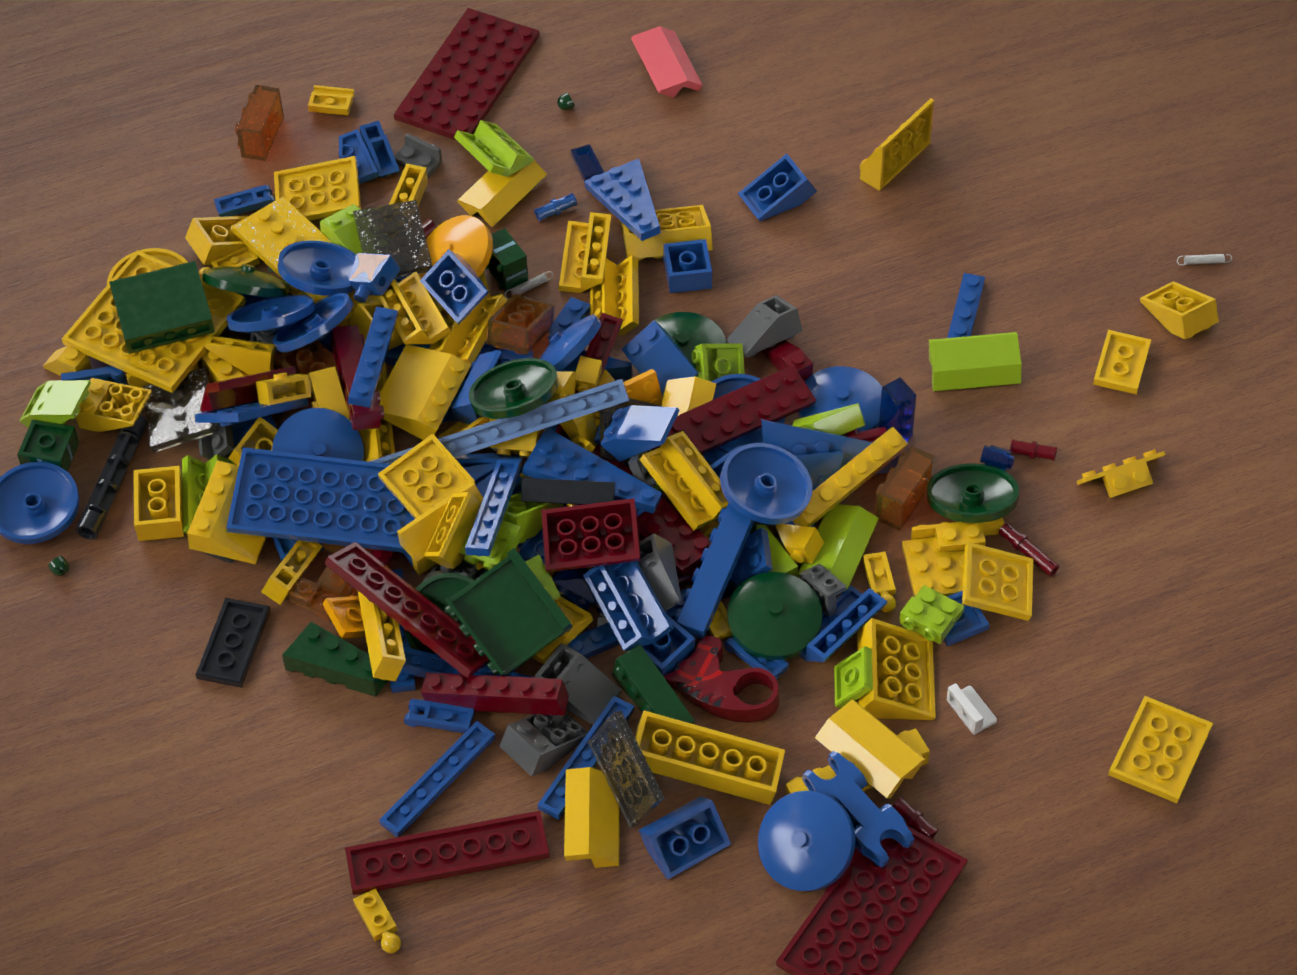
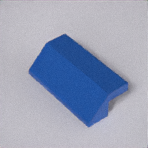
[583,561,674,651]
[798,586,887,662]

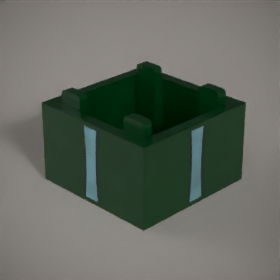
[485,228,528,294]
[17,420,80,472]

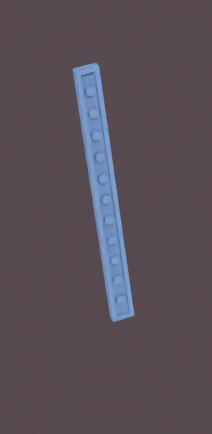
[369,379,629,464]

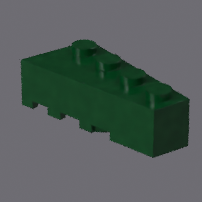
[282,622,389,697]
[611,645,695,724]

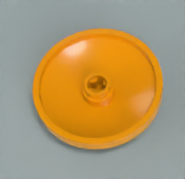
[417,215,493,279]

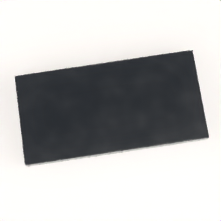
[195,598,271,688]

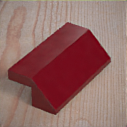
[200,366,296,412]

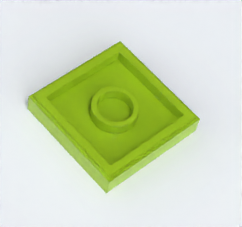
[834,646,873,709]

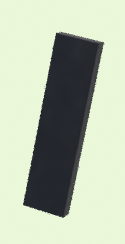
[521,478,616,505]

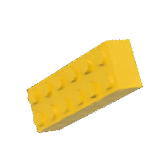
[628,711,785,805]

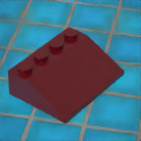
[541,498,640,572]

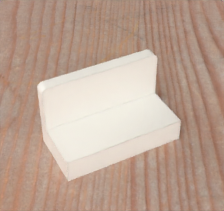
[946,683,997,735]

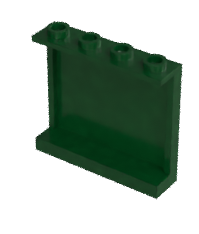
[109,261,215,354]
[445,548,573,676]

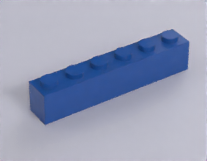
[674,503,755,640]

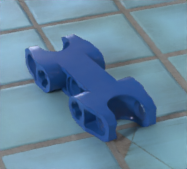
[802,751,914,868]

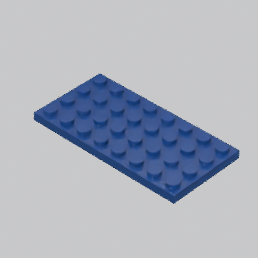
[226,447,415,553]

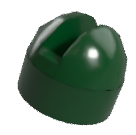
[557,92,575,110]
[48,556,69,576]

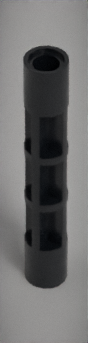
[76,415,148,540]

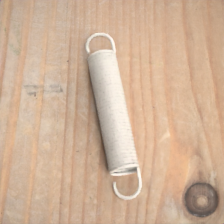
[1177,254,1232,265]
[505,271,553,300]

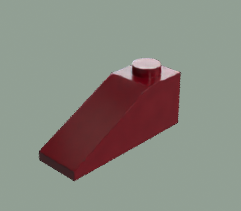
[761,340,813,381]

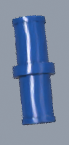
[534,193,578,222]

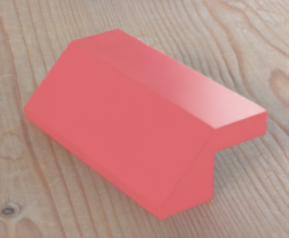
[631,26,703,98]

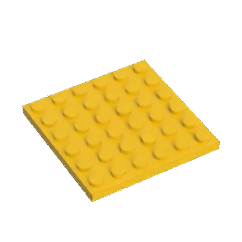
[62,250,246,393]

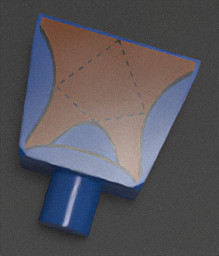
[348,253,401,303]

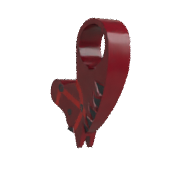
[663,636,780,722]

